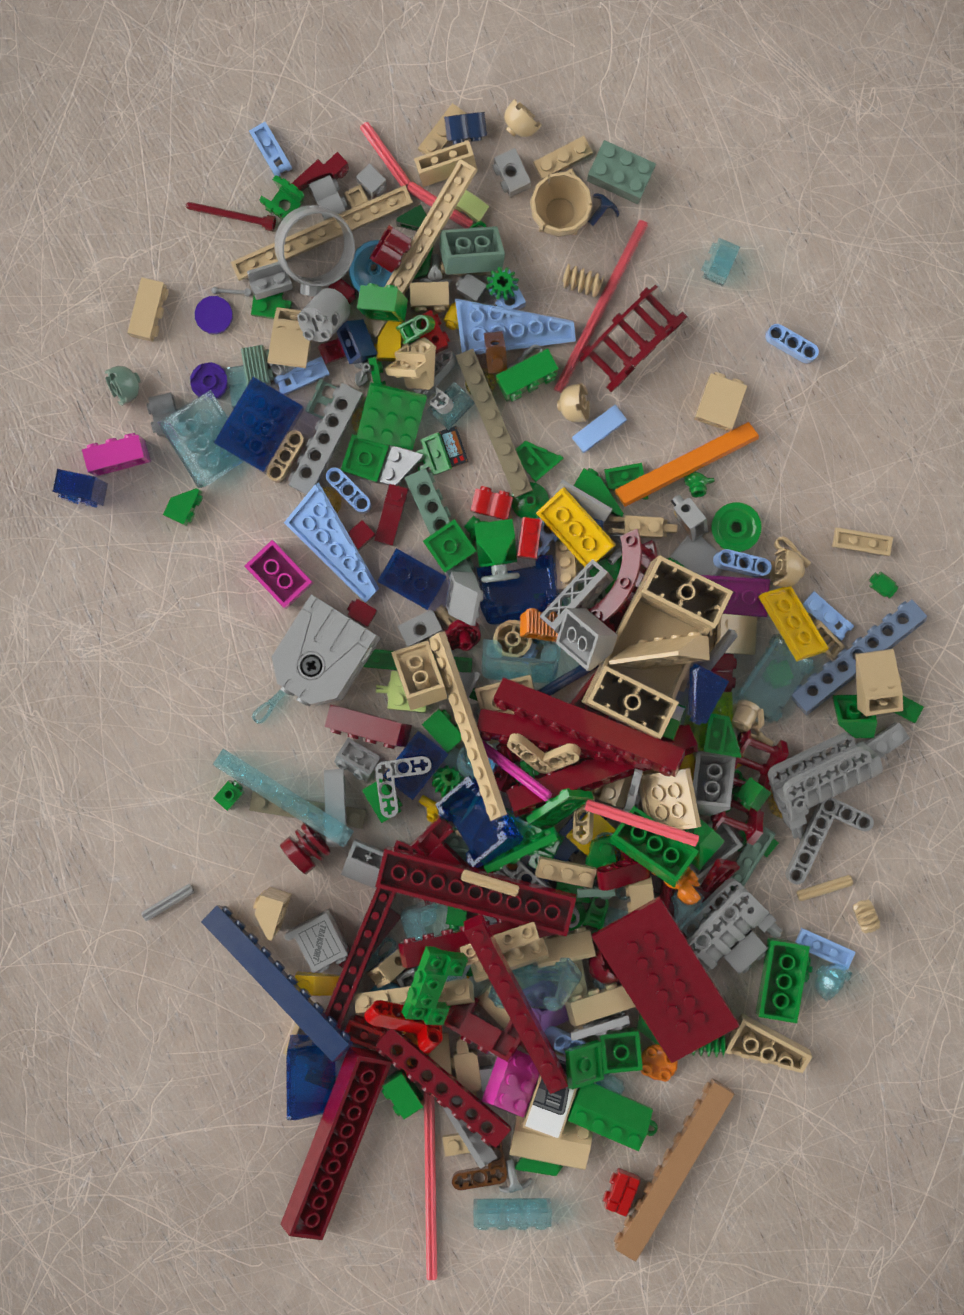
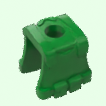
[259,175,304,221]

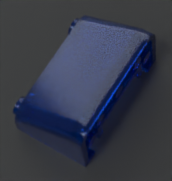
[477,555,560,625]
[687,662,729,725]
[435,776,523,868]
[286,1035,336,1121]

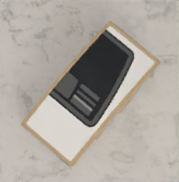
[522,1051,577,1141]

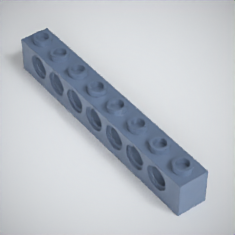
[792,599,927,716]

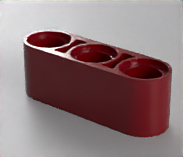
[596,858,650,891]

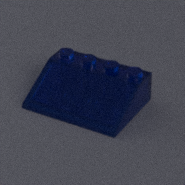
[214,377,304,475]

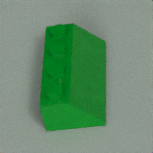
[610,806,699,888]
[755,937,810,1023]
[567,1083,653,1152]

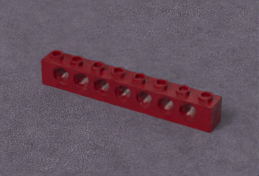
[376,1029,511,1148]

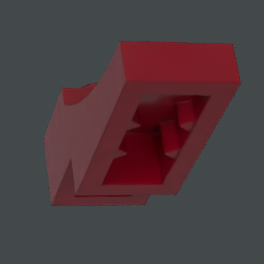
[292,152,349,191]
[374,484,409,546]

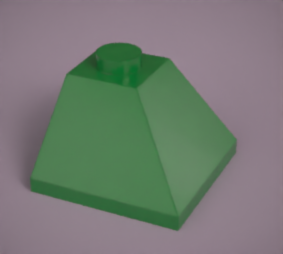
[832,695,877,738]
[683,819,725,870]

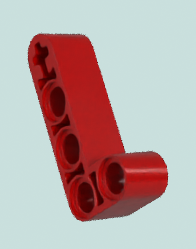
[364,1000,443,1053]

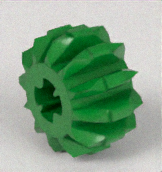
[486,267,519,300]
[432,765,465,799]

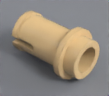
[434,604,457,627]

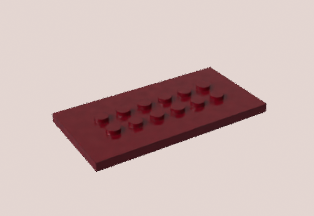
[592,896,739,1063]

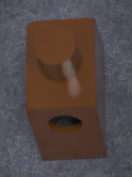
[484,331,507,373]

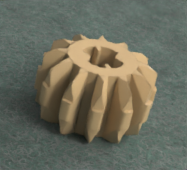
[853,899,881,934]

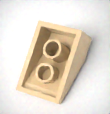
[391,641,447,710]

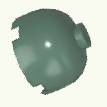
[105,366,141,406]

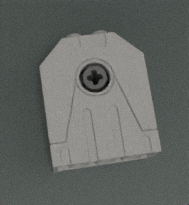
[272,594,381,707]

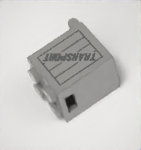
[285,908,351,973]

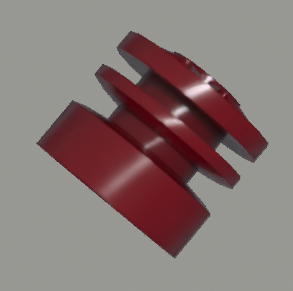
[280,822,331,875]

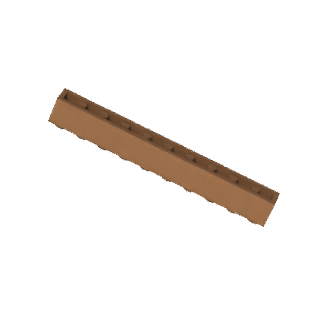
[614,1078,735,1262]

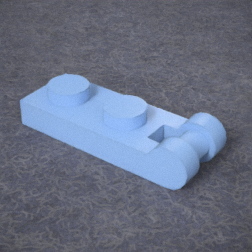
[249,122,293,177]
[274,356,330,396]
[802,591,854,641]

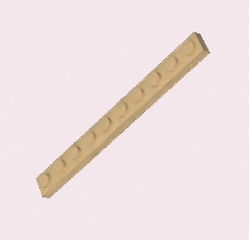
[364,159,478,337]
[231,185,413,281]
[429,631,507,821]

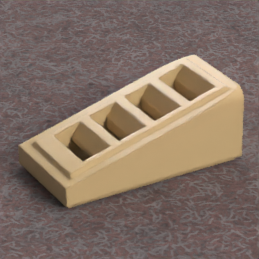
[813,619,846,660]

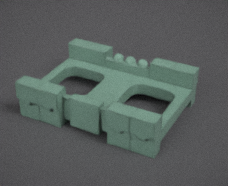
[305,379,336,422]

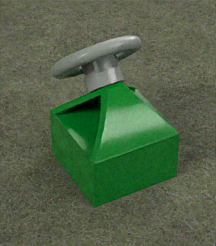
[474,519,520,582]

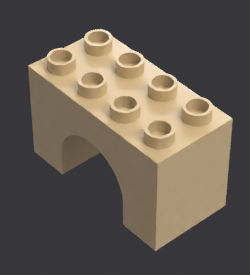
[582,555,733,739]

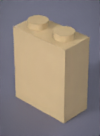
[694,372,747,432]

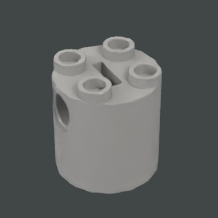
[297,288,351,342]

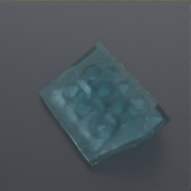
[157,390,251,488]

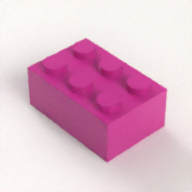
[82,433,151,477]
[244,540,314,609]
[481,1050,539,1118]

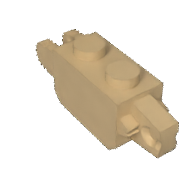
[608,515,677,539]
[450,1036,482,1096]

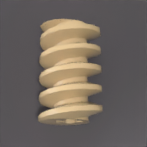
[562,263,605,298]

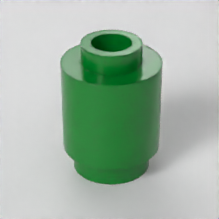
[869,571,899,599]

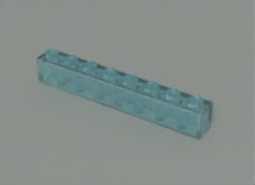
[212,749,354,848]

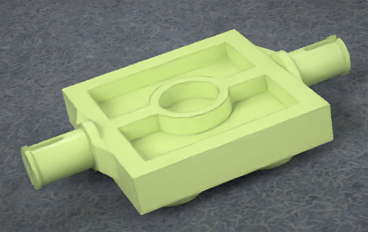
[376,671,426,713]

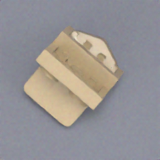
[385,338,436,390]

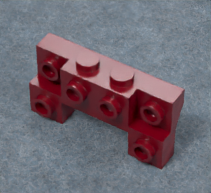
[411,815,493,873]
[444,997,522,1063]

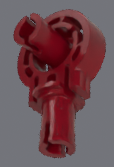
[429,619,481,654]

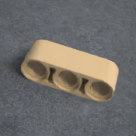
[267,430,305,483]

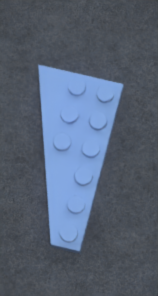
[455,299,576,354]
[284,482,379,603]

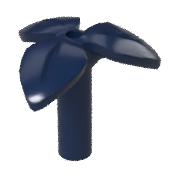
[588,193,619,226]

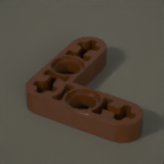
[452,1126,507,1190]

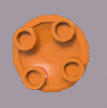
[641,1044,678,1082]

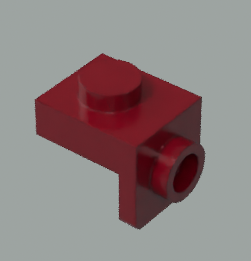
[318,337,346,364]

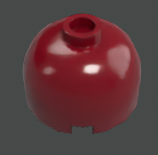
[589,948,619,984]

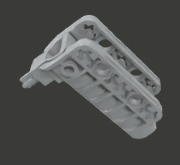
[768,732,883,839]

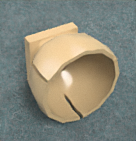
[530,172,593,237]

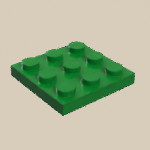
[357,382,427,450]

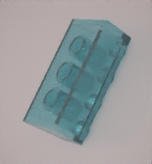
[473,1198,552,1230]

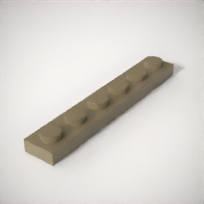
[249,791,366,829]

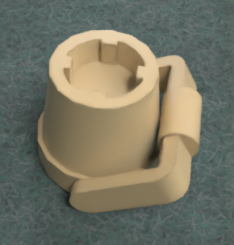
[731,700,764,731]

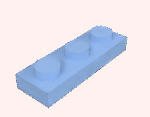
[795,928,856,970]

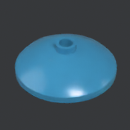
[349,240,402,292]

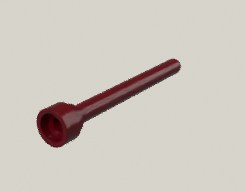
[186,202,276,232]

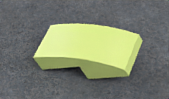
[455,190,489,222]

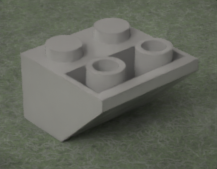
[445,572,483,626]
[341,839,384,889]

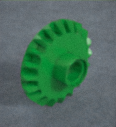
[711,502,762,552]

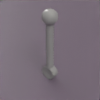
[211,287,252,297]

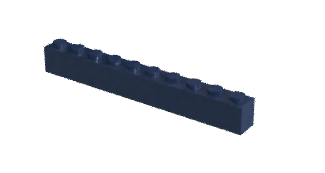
[201,905,353,1062]

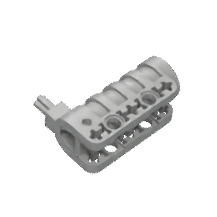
[679,878,782,972]

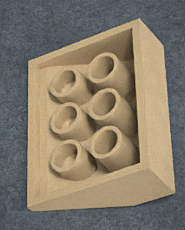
[609,632,710,670]

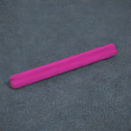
[482,740,552,801]

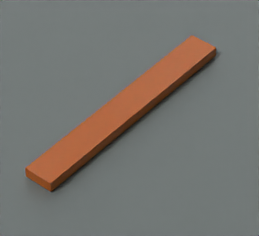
[615,422,759,507]

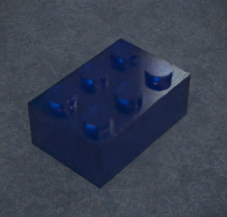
[52,469,108,508]
[377,548,447,611]
[383,730,449,800]

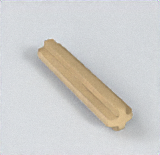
[461,870,519,897]
[797,875,853,901]

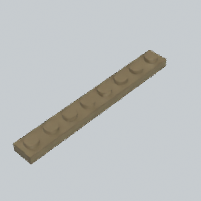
[456,349,533,498]

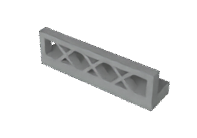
[539,559,614,634]
[443,1096,497,1169]

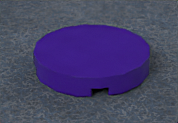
[195,296,233,335]
[190,362,228,401]

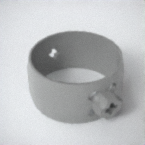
[275,205,355,296]

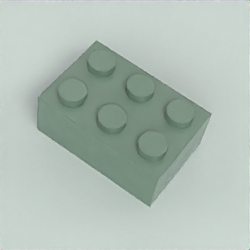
[587,140,656,204]
[439,226,505,275]

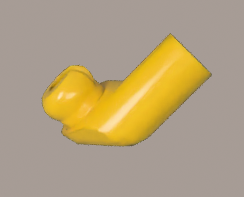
[418,795,439,822]

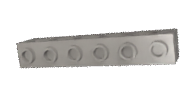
[288,383,364,495]

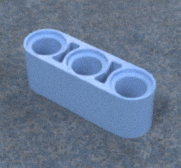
[765,324,819,364]
[572,405,627,453]
[326,467,371,514]
[713,549,772,578]
[544,1026,586,1054]

